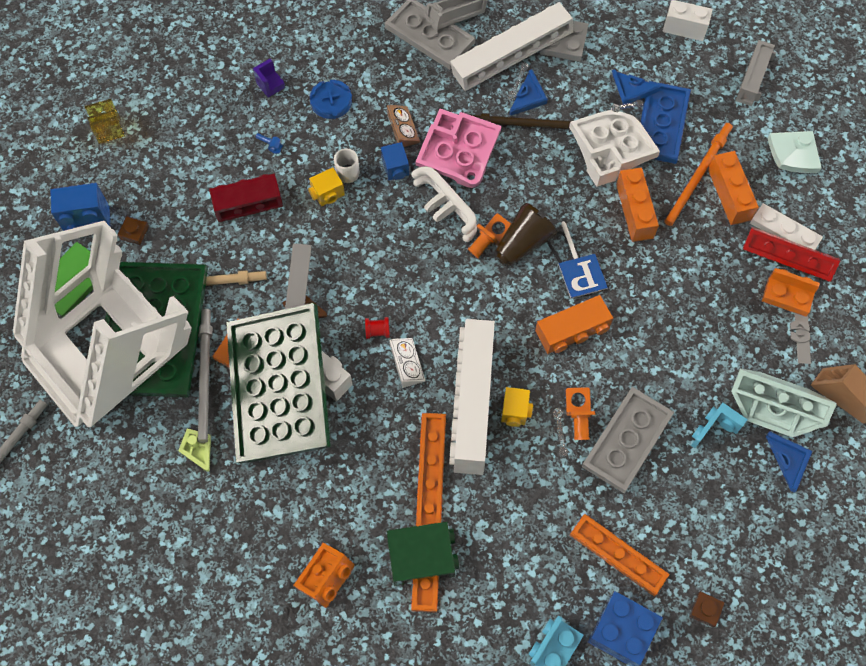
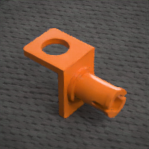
[467,213,511,259]
[566,387,595,440]

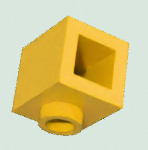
[308,167,345,207]
[501,387,533,427]

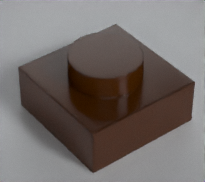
[117,216,149,245]
[689,591,725,628]

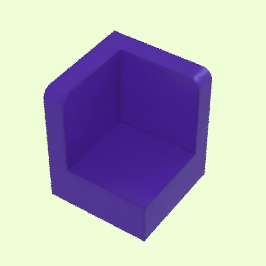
[253,59,285,98]

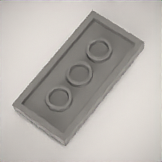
[384,0,475,70]
[582,387,674,493]

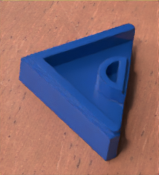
[510,69,548,116]
[611,69,661,106]
[766,431,812,493]

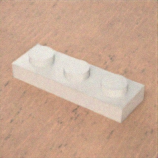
[750,203,823,250]

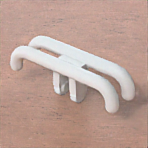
[411,166,477,242]

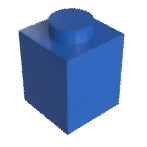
[381,142,409,181]

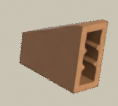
[811,364,866,424]

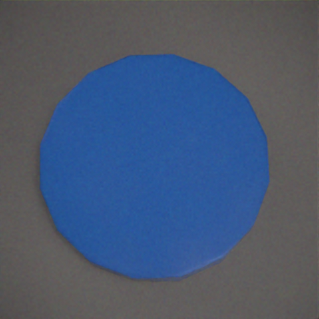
[310,80,352,119]

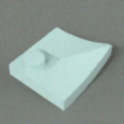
[768,131,821,173]

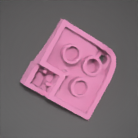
[416,109,501,188]

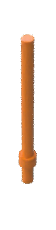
[664,123,733,226]

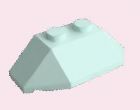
[731,369,837,437]

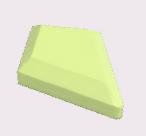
[178,428,211,472]

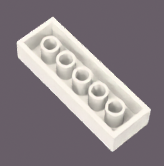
[449,319,495,475]

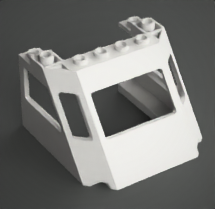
[13,221,192,427]

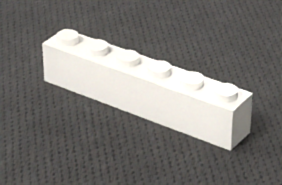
[450,2,573,91]

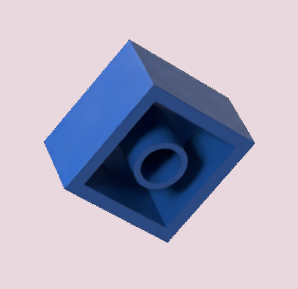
[50,183,111,231]
[588,591,663,666]

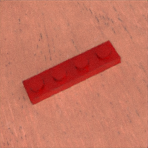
[742,227,840,282]

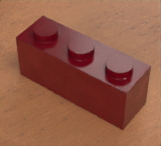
[209,173,283,222]

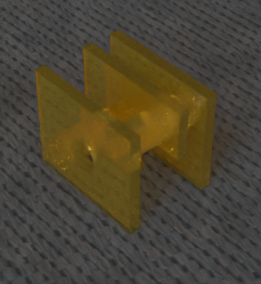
[84,99,125,144]

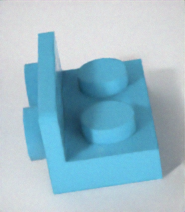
[528,616,584,666]

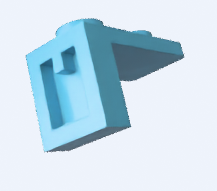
[691,402,748,448]

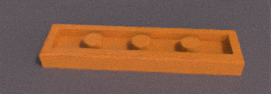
[570,514,670,597]

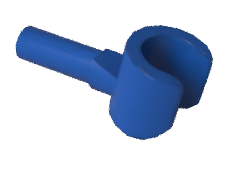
[256,133,283,154]

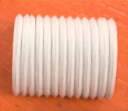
[334,148,360,183]

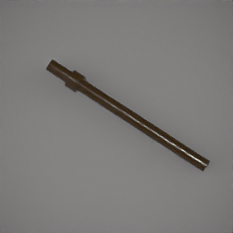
[468,113,571,130]

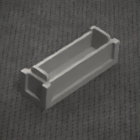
[424,0,487,30]
[736,40,776,106]

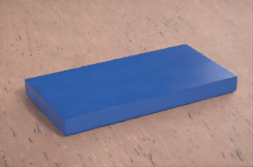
[640,81,691,164]

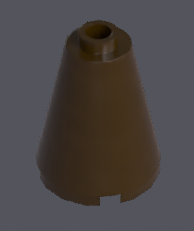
[495,203,557,266]

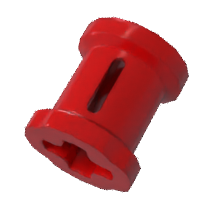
[365,317,390,339]

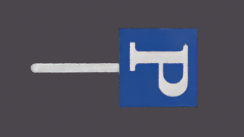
[558,221,608,299]

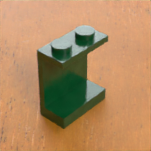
[387,522,459,586]

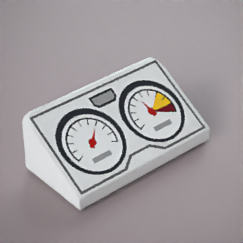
[389,338,425,388]

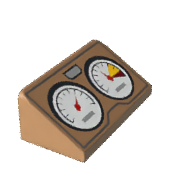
[387,105,420,147]

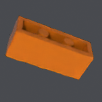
[708,151,759,225]
[616,167,659,242]
[535,295,613,354]

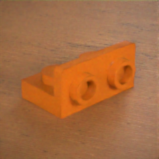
[762,268,820,317]
[293,543,355,608]

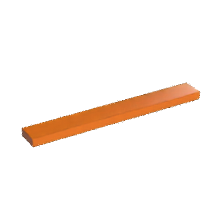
[411,413,446,613]

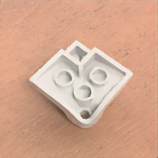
[569,110,660,187]

